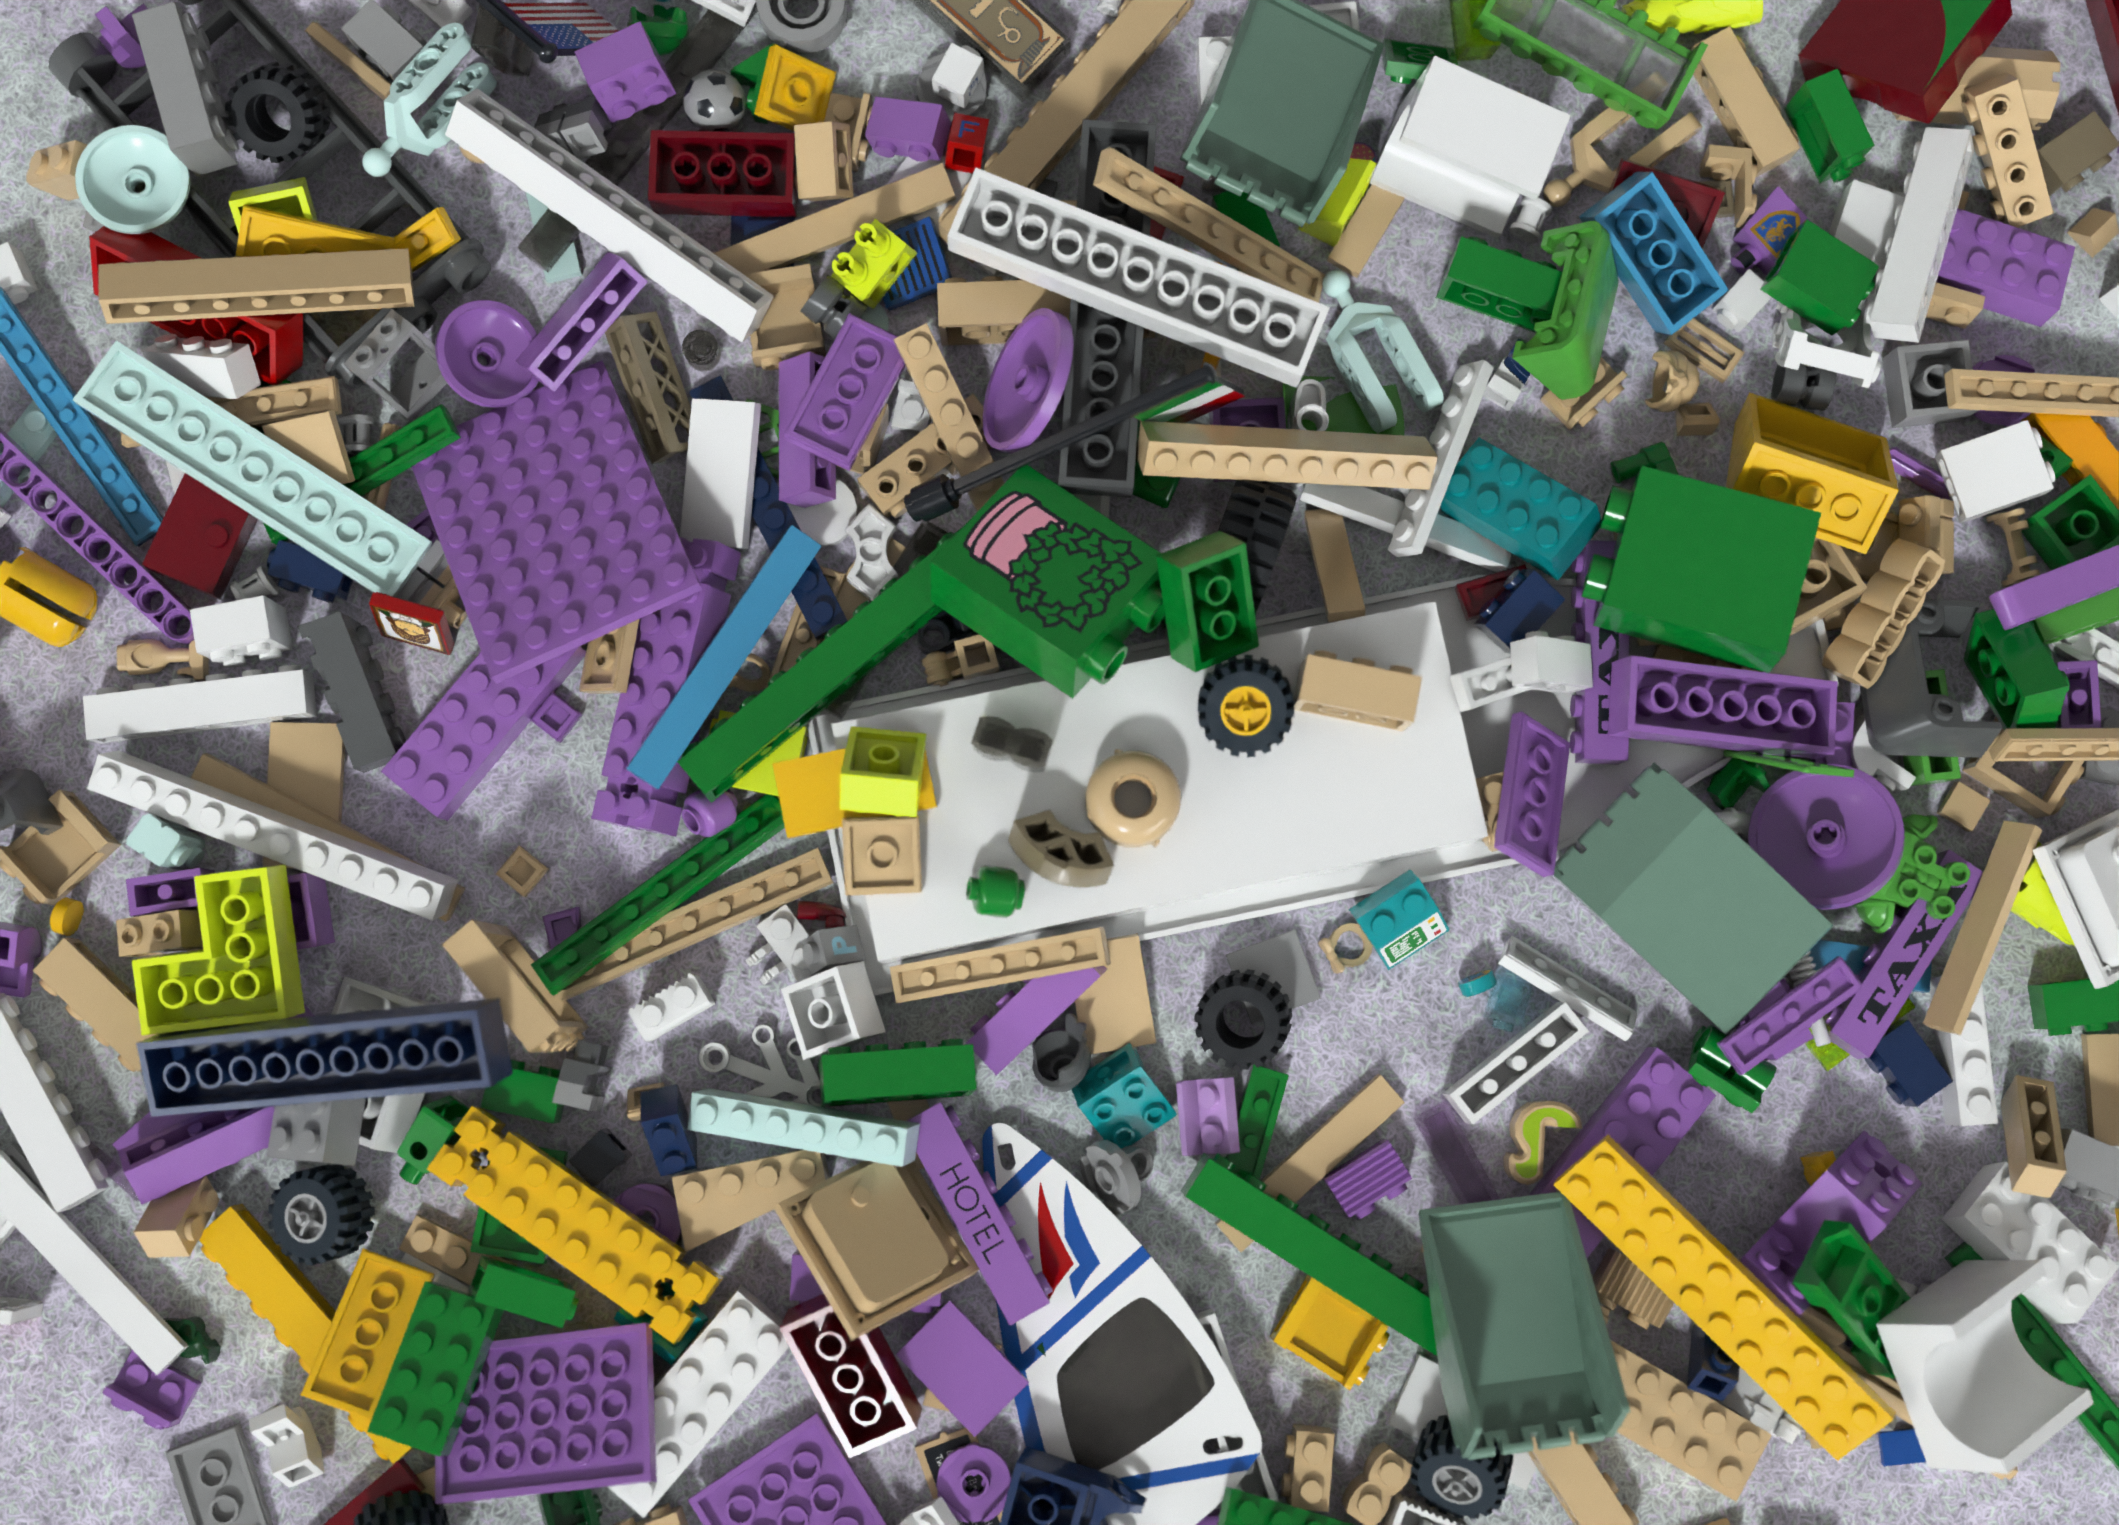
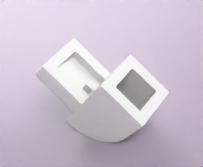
[1850,714,1916,793]
[249,1404,325,1488]

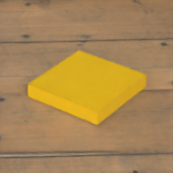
[754,44,836,131]

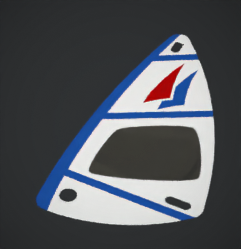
[982,1123,1262,1525]

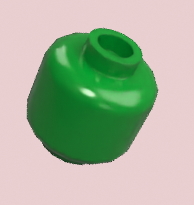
[966,865,1025,918]

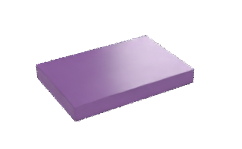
[896,1299,1029,1437]

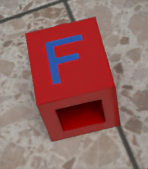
[945,112,989,174]

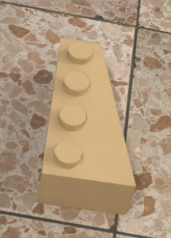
[672,1150,830,1252]

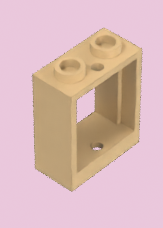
[1962,717,2085,819]

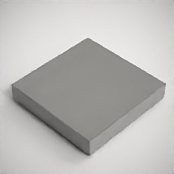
[1226,929,1321,1024]

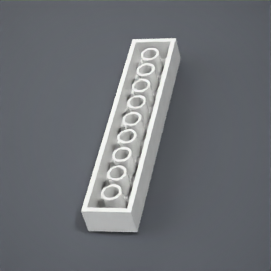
[947,168,1330,388]

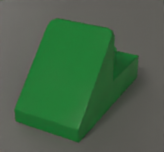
[730,43,778,124]

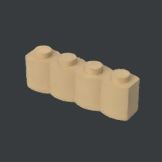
[1822,538,1946,689]

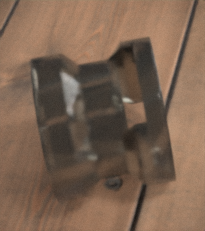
[682,329,721,372]

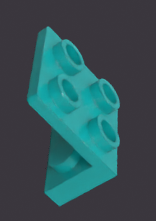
[1071,1043,1176,1149]

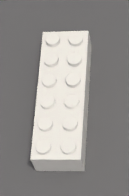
[608,1284,789,1518]

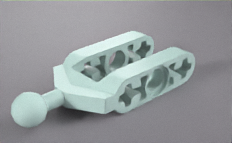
[362,23,497,177]
[1322,269,1444,433]

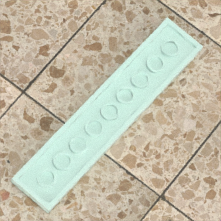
[72,340,433,597]

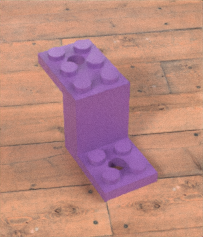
[1739,1130,1922,1317]

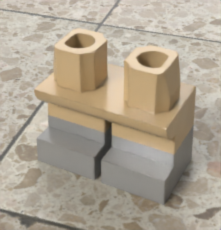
[397,539,467,629]

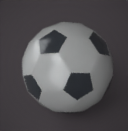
[683,69,747,132]

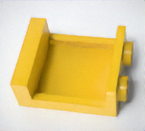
[1270,1275,1390,1390]

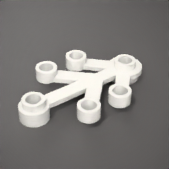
[699,1024,834,1109]

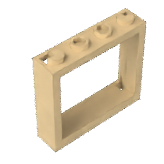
[442,919,589,1053]

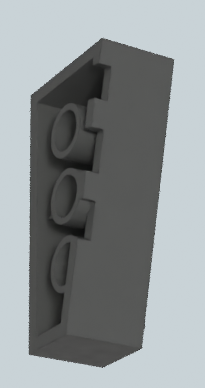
[297,611,406,773]

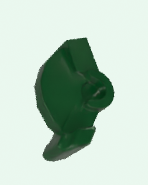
[163,1316,221,1364]

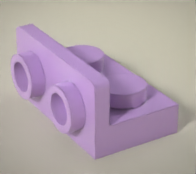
[1176,1077,1240,1156]

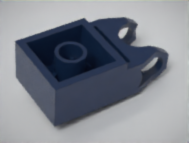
[1000,1446,1147,1525]

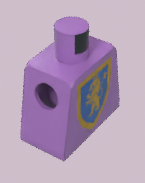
[1730,186,1810,276]

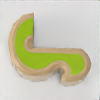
[1503,1100,1583,1185]

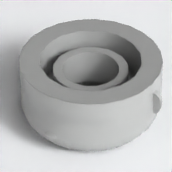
[756,0,847,54]

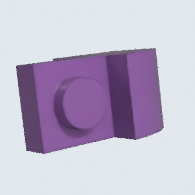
[95,3,148,69]
[0,921,42,998]

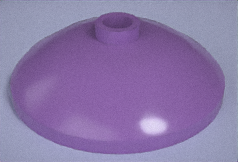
[435,300,538,408]

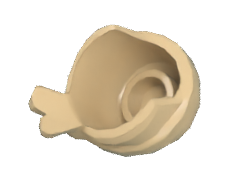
[1645,350,1700,412]

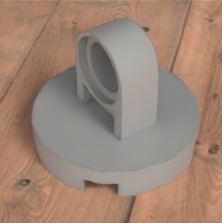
[1080,1140,1154,1214]

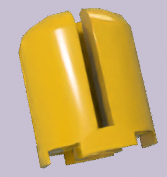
[0,547,98,647]

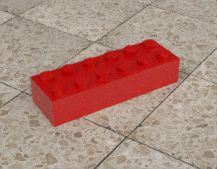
[89,226,303,385]

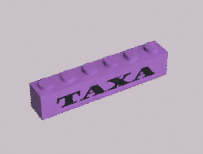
[1570,540,1629,765]
[1823,849,1983,1059]

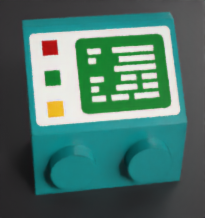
[1348,869,1450,970]

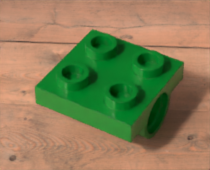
[1687,1025,1777,1113]

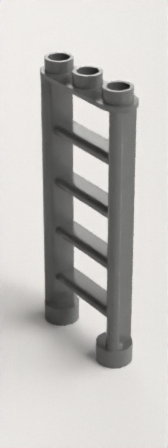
[48,0,491,389]

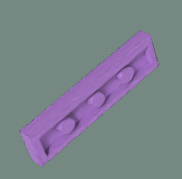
[1717,956,1864,1075]

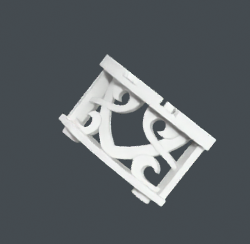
[1772,287,1881,388]

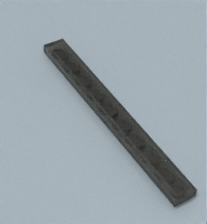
[517,3,758,272]

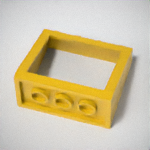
[1726,392,1899,554]

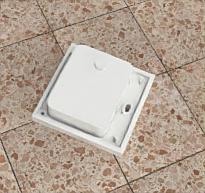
[2032,808,2119,989]

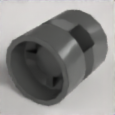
[800,274,868,339]
[1771,364,1837,411]

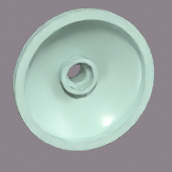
[75,125,191,234]

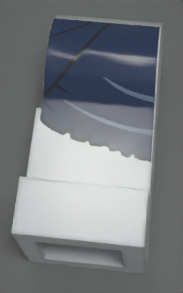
[1483,337,1531,411]

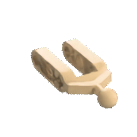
[1543,72,1703,207]

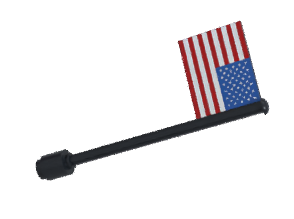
[476,0,619,63]

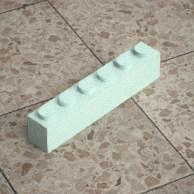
[687,1088,920,1167]

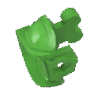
[1853,814,1970,934]

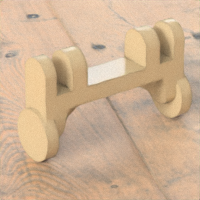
[1986,508,2040,587]

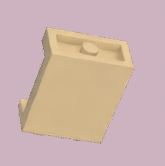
[744,264,826,371]
[0,789,121,905]

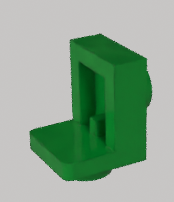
[1706,758,1770,810]

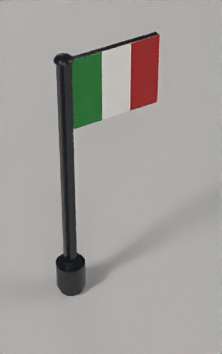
[904,363,1245,522]

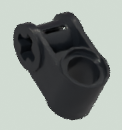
[917,611,979,655]

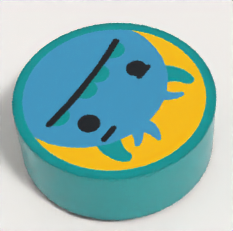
[1458,969,1497,997]

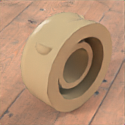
[1085,749,1181,848]

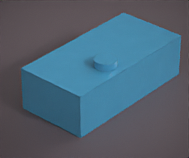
[1579,172,1729,335]

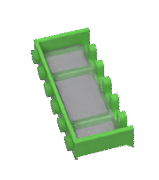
[1472,0,1708,130]

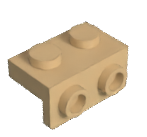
[1926,282,1985,329]

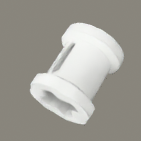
[1509,196,1552,243]
[230,565,280,600]

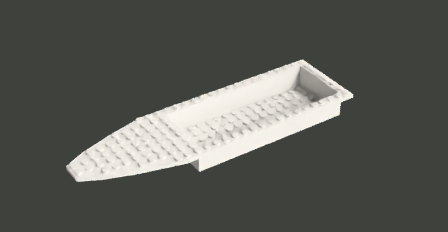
[807,575,1839,996]

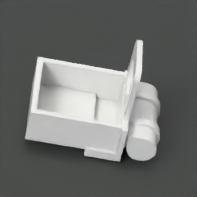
[1717,1367,1802,1444]

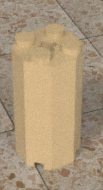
[1892,46,2060,131]

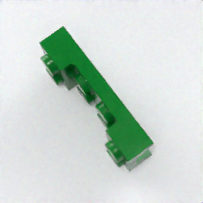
[1793,1219,1911,1378]

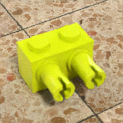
[831,218,917,309]

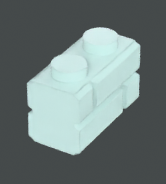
[126,813,206,870]

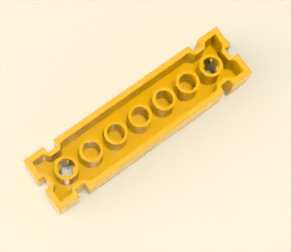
[427,1106,724,1344]

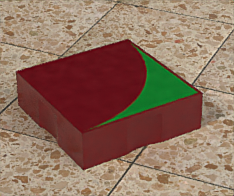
[1798,0,2013,124]

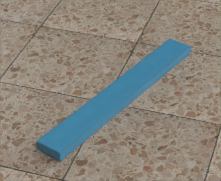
[0,287,163,547]
[625,525,821,790]

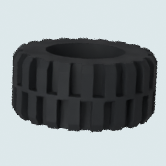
[1218,480,1297,615]

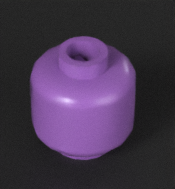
[682,789,738,837]

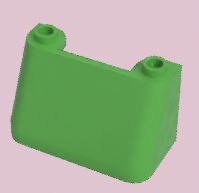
[1512,221,1619,400]

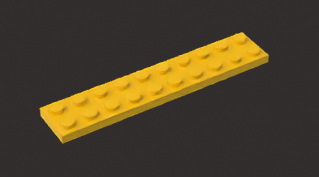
[1553,1134,1896,1461]

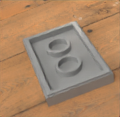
[165,1423,273,1525]

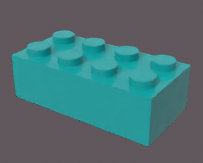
[1440,437,1601,580]

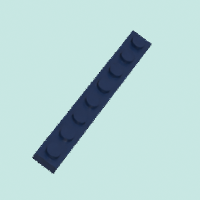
[689,375,848,641]

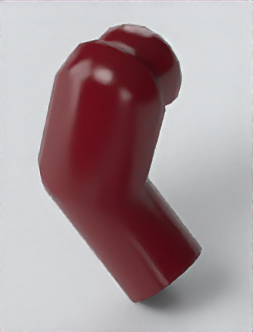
[797,901,846,929]

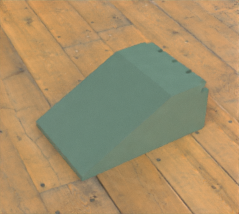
[1180,0,1384,227]
[1553,762,1833,1035]
[1418,1192,1630,1460]

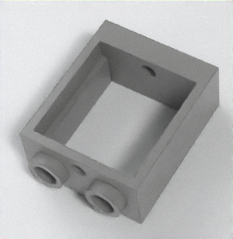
[344,309,447,422]

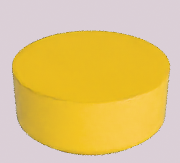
[50,897,84,936]

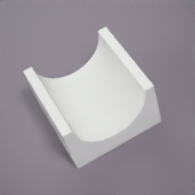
[1370,56,1571,238]
[1876,1260,2093,1474]

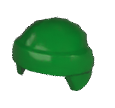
[627,4,688,56]

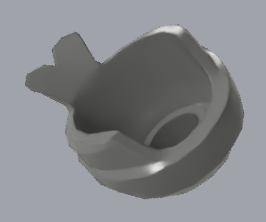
[1032,1013,1091,1092]

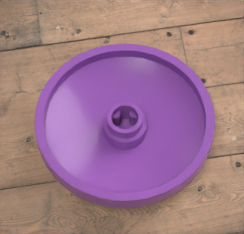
[983,308,1073,454]
[1748,764,1905,910]

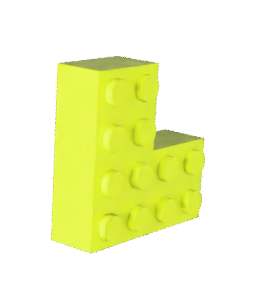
[132,864,305,1035]

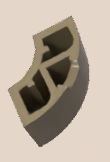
[1008,810,1114,888]

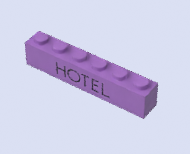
[907,1102,1053,1326]

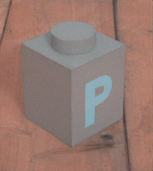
[802,925,866,976]

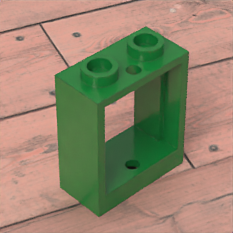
[1784,68,1875,183]
[468,1255,579,1328]

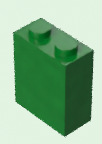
[1760,219,1879,336]

